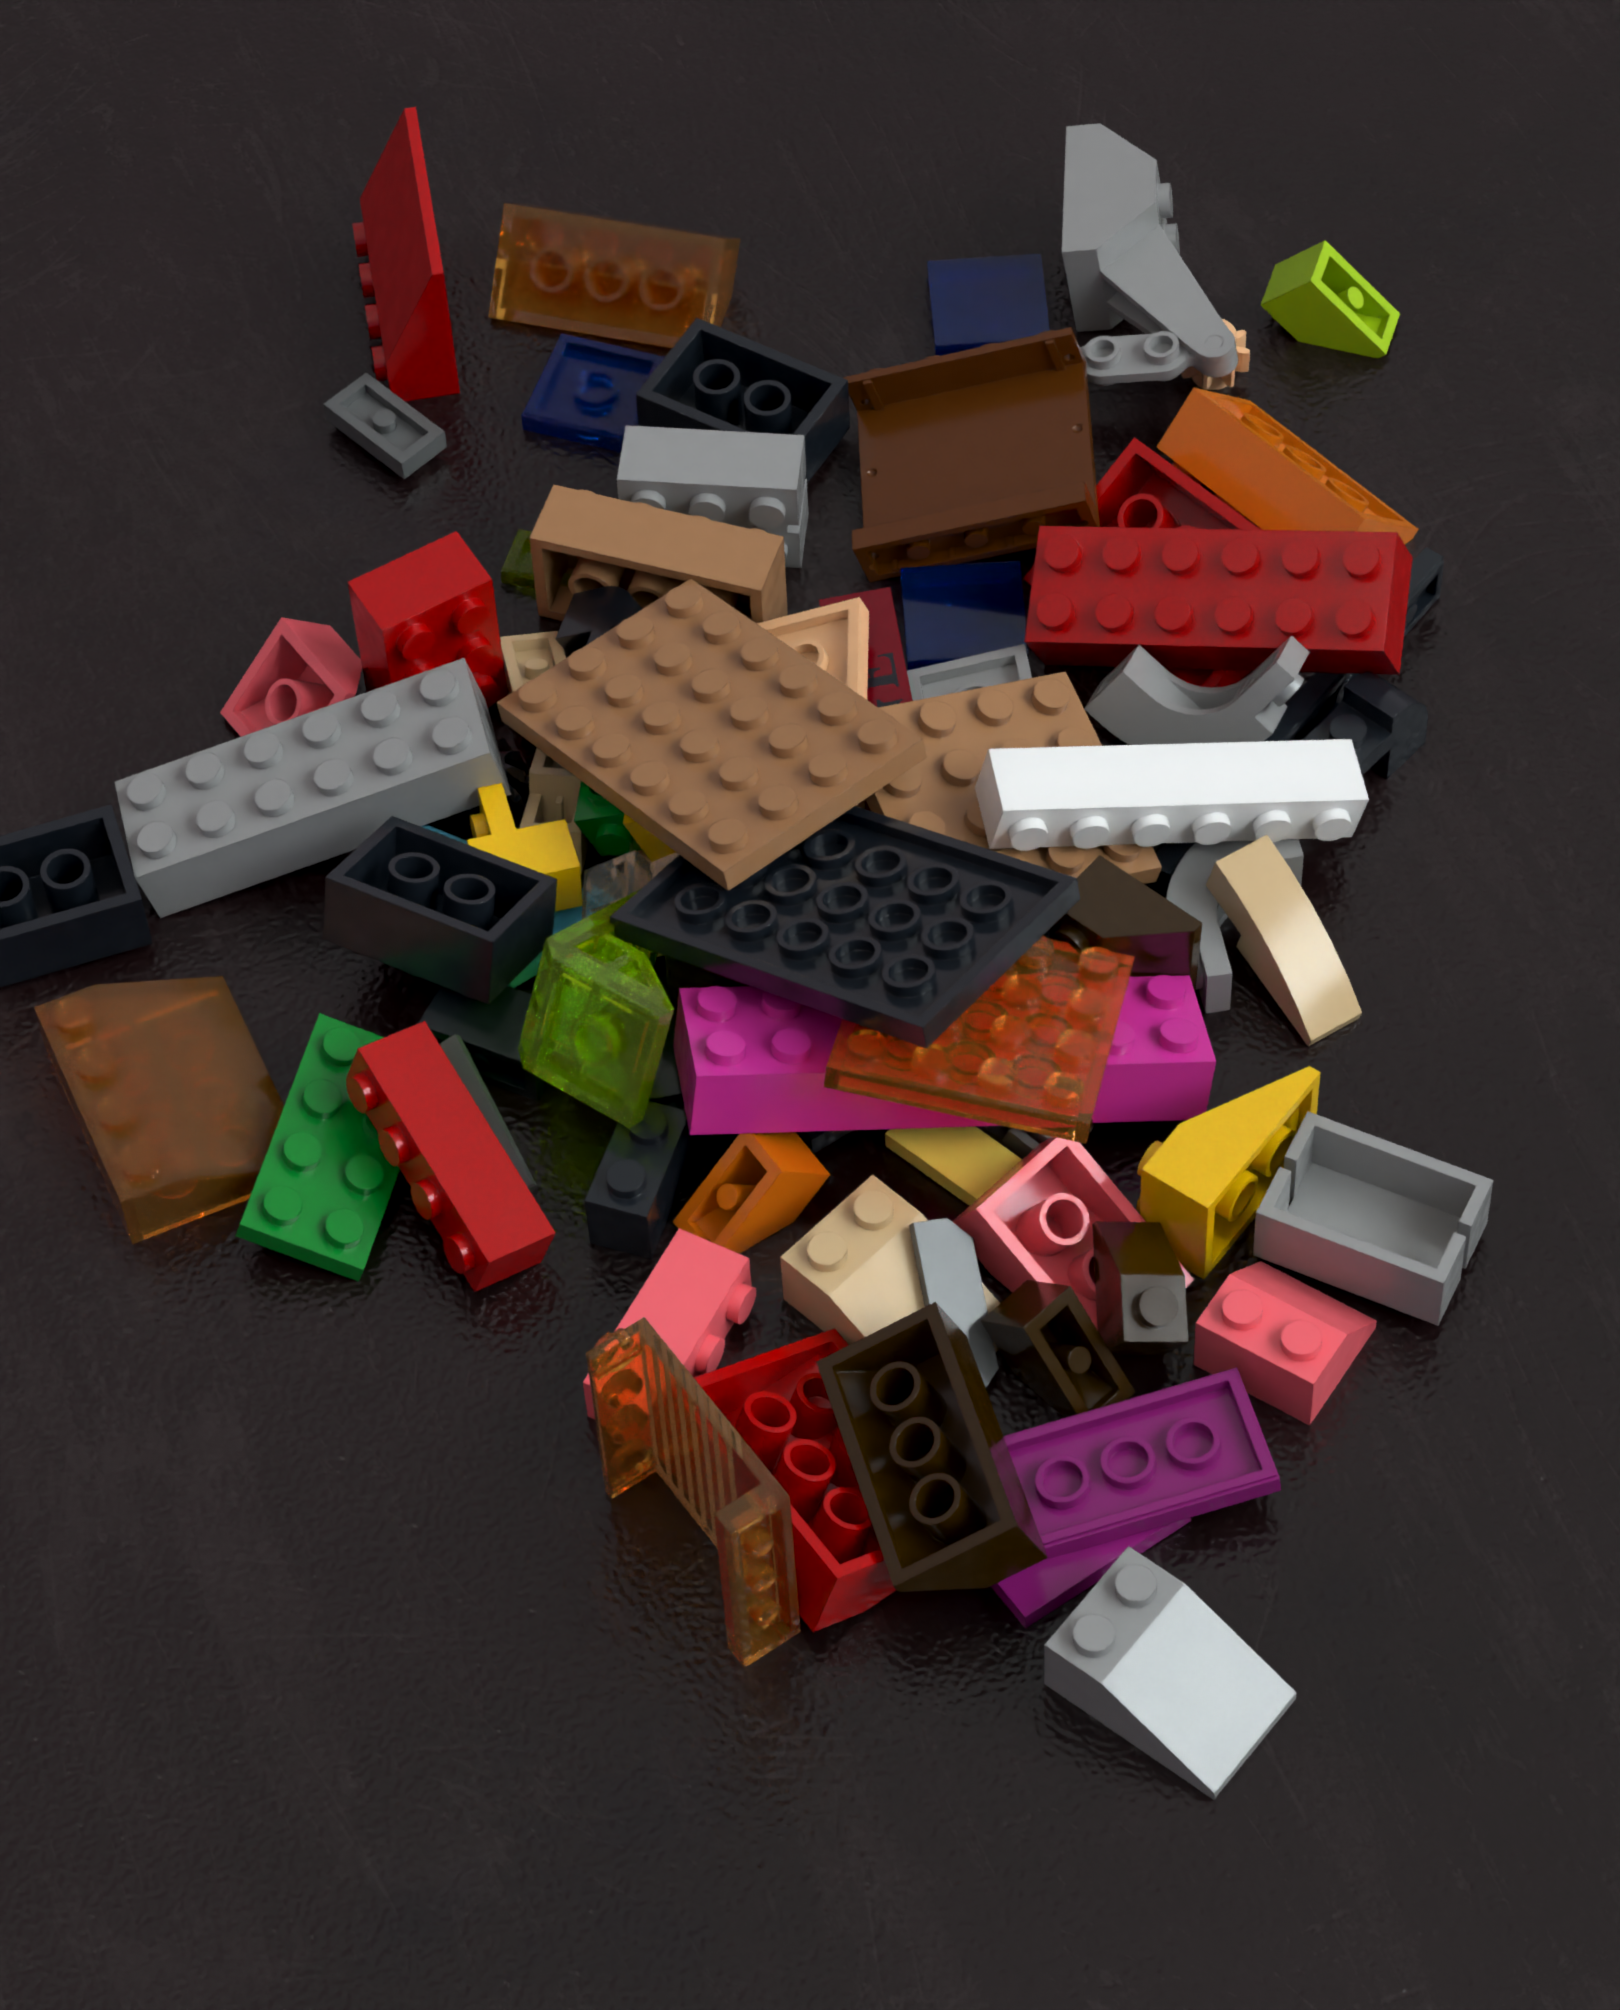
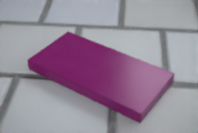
[1003,1367,1281,1559]

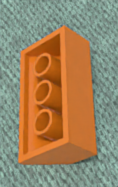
[1157,387,1419,544]

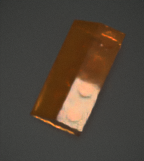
[488,203,740,348]

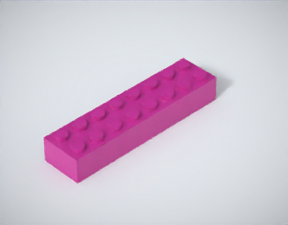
[673,975,1216,1135]

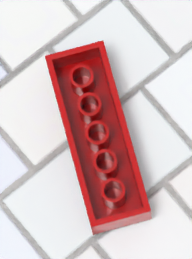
[1024,526,1413,675]

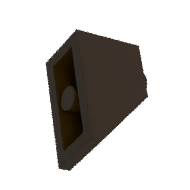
[1092,1221,1188,1356]
[981,1280,1135,1418]

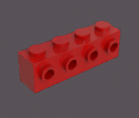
[346,1021,556,1292]

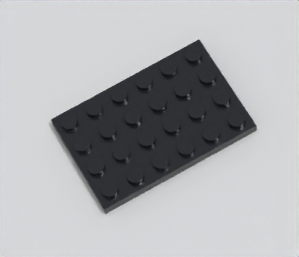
[610,806,1080,1049]

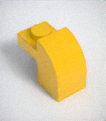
[467,783,583,912]

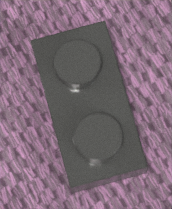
[323,372,447,479]

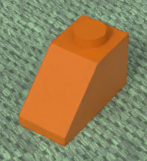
[672,1132,830,1254]

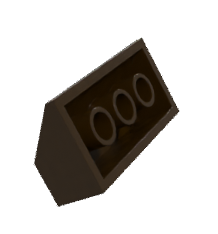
[816,1302,1048,1592]

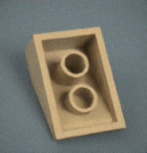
[780,1175,1000,1352]

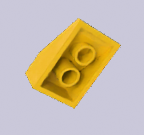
[1136,1066,1321,1280]

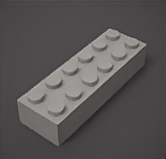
[115,658,511,918]

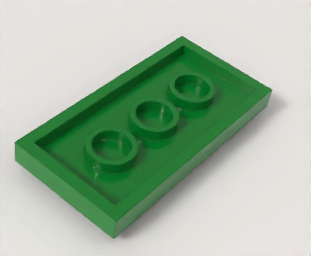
[235,1013,400,1282]

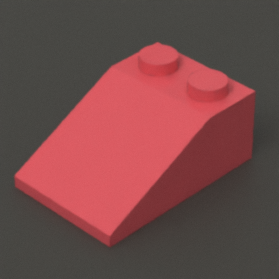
[952,1128,1194,1330]

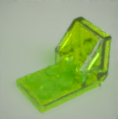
[518,889,674,1128]

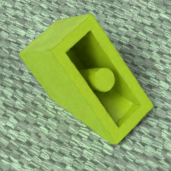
[1261,240,1400,359]

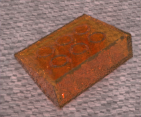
[34,976,284,1244]

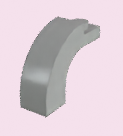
[1084,635,1309,745]
[1166,839,1304,1014]

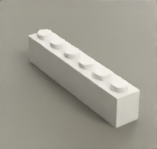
[975,739,1369,851]

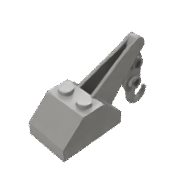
[1062,123,1238,386]

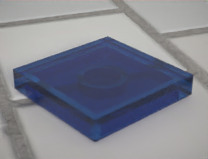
[927,254,1050,356]
[521,333,665,452]
[901,561,1029,670]

